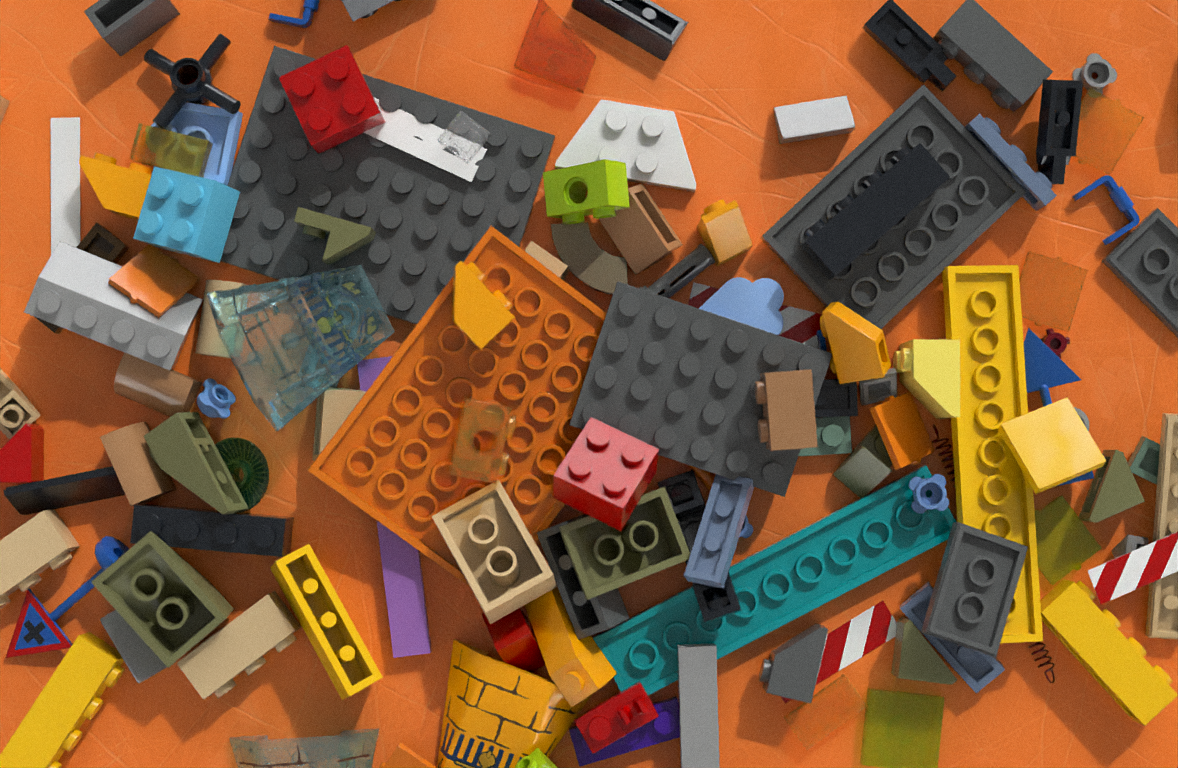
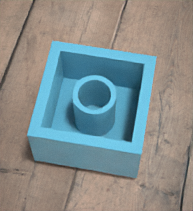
[133,166,240,263]

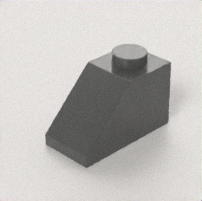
[759,624,828,703]

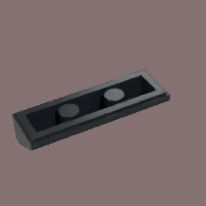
[571,0,688,61]
[4,466,125,515]

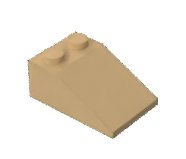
[432,480,557,624]

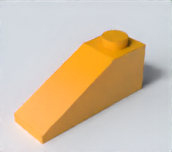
[525,587,617,707]

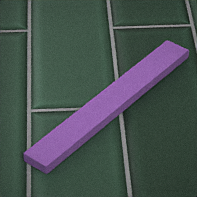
[357,356,432,658]

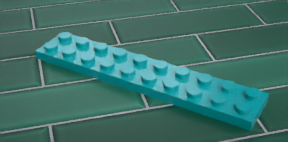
[593,465,956,695]

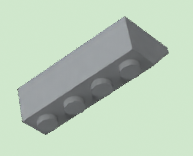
[24,241,203,371]

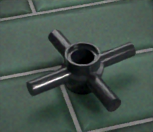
[144,34,241,130]

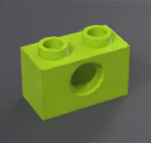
[543,159,630,224]

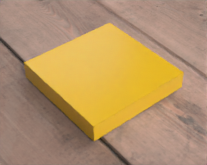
[998,397,1106,494]

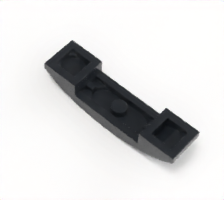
[657,470,742,623]

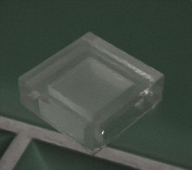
[438,110,491,164]

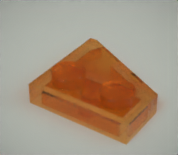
[514,0,596,93]

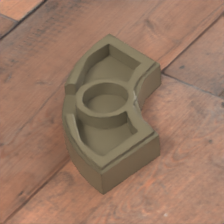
[551,222,628,295]

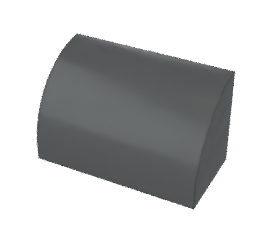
[84,0,180,56]

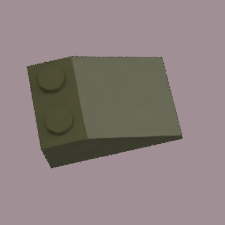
[558,487,690,600]
[91,531,234,668]

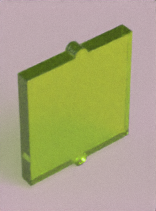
[1034,496,1102,585]

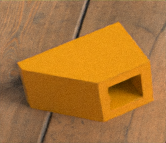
[79,153,153,220]
[696,199,753,267]
[452,261,514,349]
[820,301,891,384]

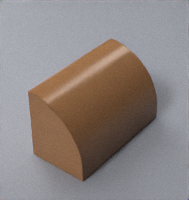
[599,183,683,275]
[114,352,202,417]
[100,422,176,506]

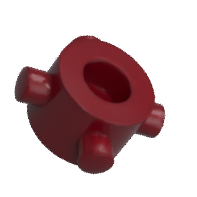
[1042,328,1070,359]

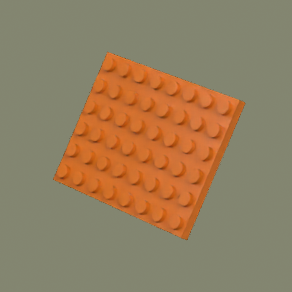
[308,226,606,586]

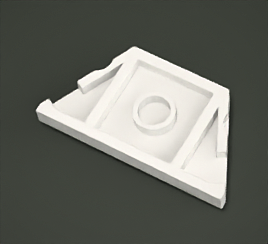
[555,99,697,192]

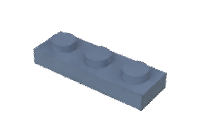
[965,113,1057,211]
[684,474,754,589]
[900,582,1005,693]

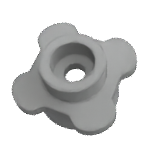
[1072,53,1117,98]

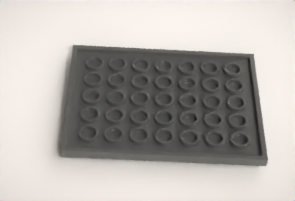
[220,46,555,324]

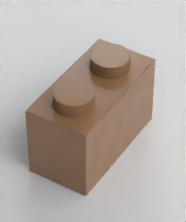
[755,369,818,451]

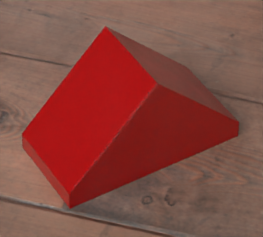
[0,423,44,483]
[482,607,546,673]

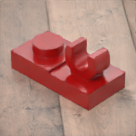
[574,681,659,754]

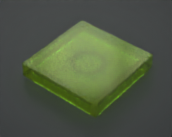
[860,688,944,768]

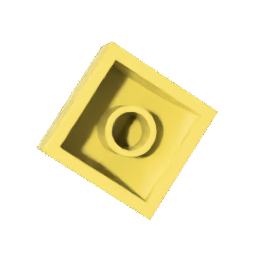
[893,339,960,419]

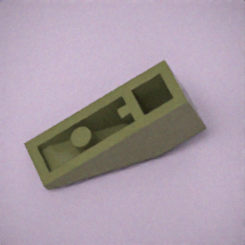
[144,412,249,515]

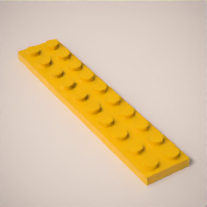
[942,265,1043,643]

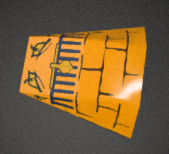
[437,639,593,768]

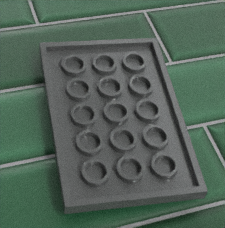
[761,84,1026,329]
[569,281,832,497]

